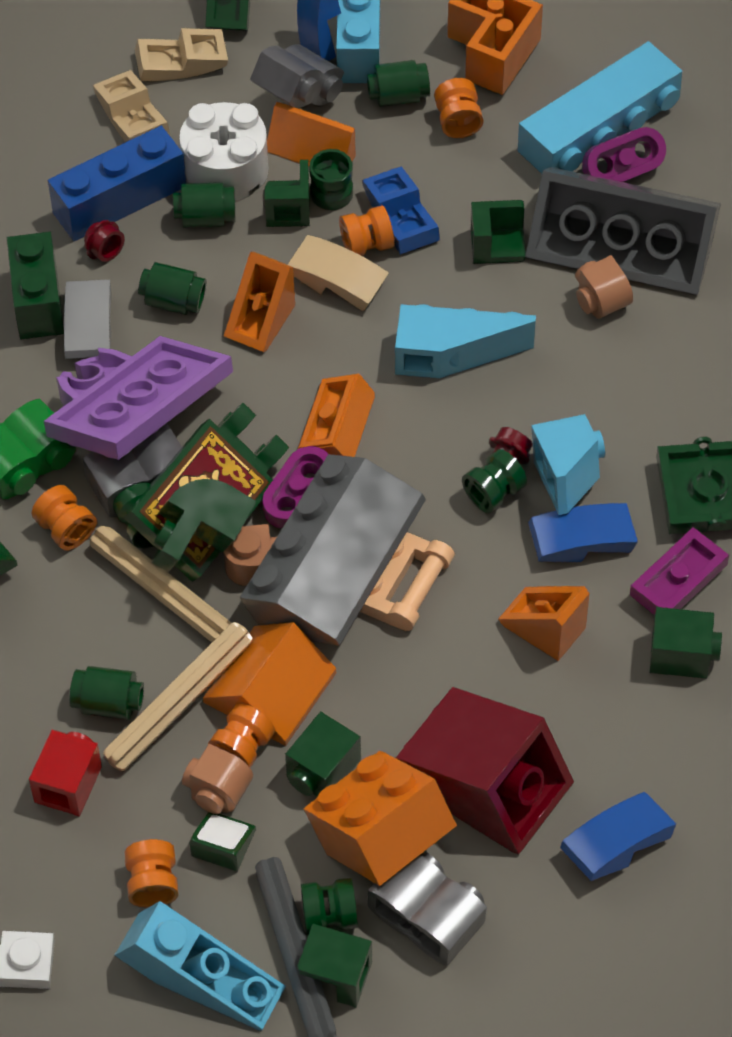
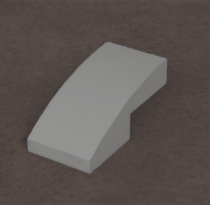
[64,280,112,359]

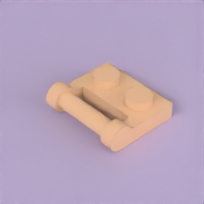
[360,532,455,631]

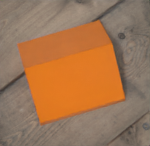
[203,622,337,746]

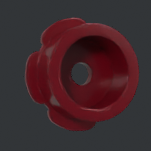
[84,220,125,262]
[489,427,533,464]

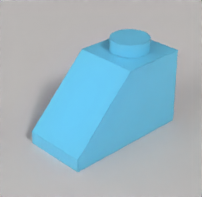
[531,414,605,515]

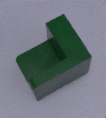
[265,160,310,227]
[470,200,526,264]
[298,924,372,1008]

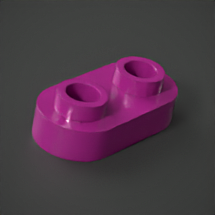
[582,127,666,182]
[263,446,328,529]

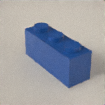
[47,125,186,242]

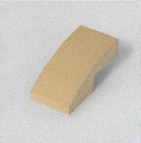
[135,28,228,81]
[93,70,171,142]
[288,235,389,311]

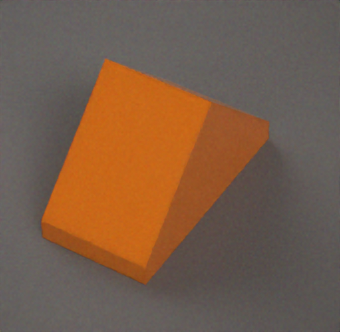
[224,251,295,352]
[498,586,590,661]

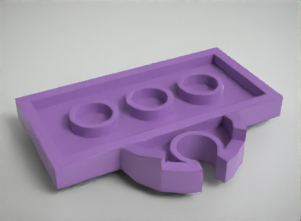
[44,336,233,460]

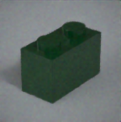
[7,231,64,340]

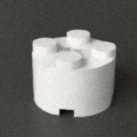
[180,102,269,202]

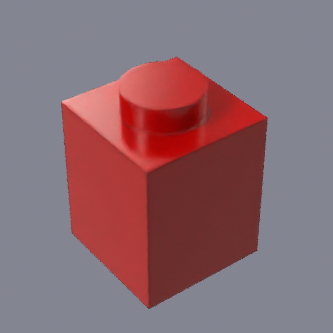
[29,729,102,817]

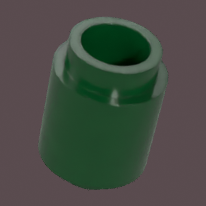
[367,60,430,107]
[173,183,236,228]
[138,262,207,315]
[69,666,144,720]

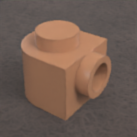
[575,255,633,319]
[224,524,277,586]
[182,744,253,814]

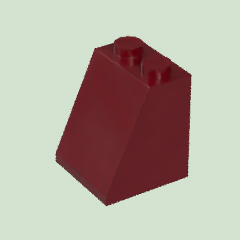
[396,687,574,855]

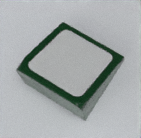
[189,812,256,872]

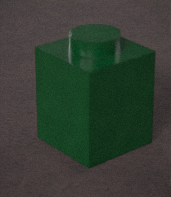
[649,607,722,679]
[285,711,361,797]

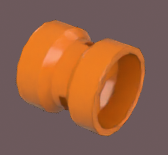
[434,78,484,138]
[339,205,394,256]
[31,485,97,550]
[208,703,275,768]
[124,839,179,908]

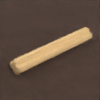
[89,526,232,642]
[103,622,253,771]

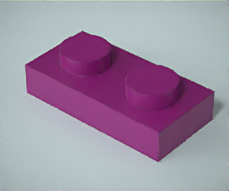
[629,527,729,615]

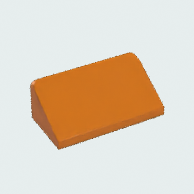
[267,102,356,166]
[298,373,375,457]

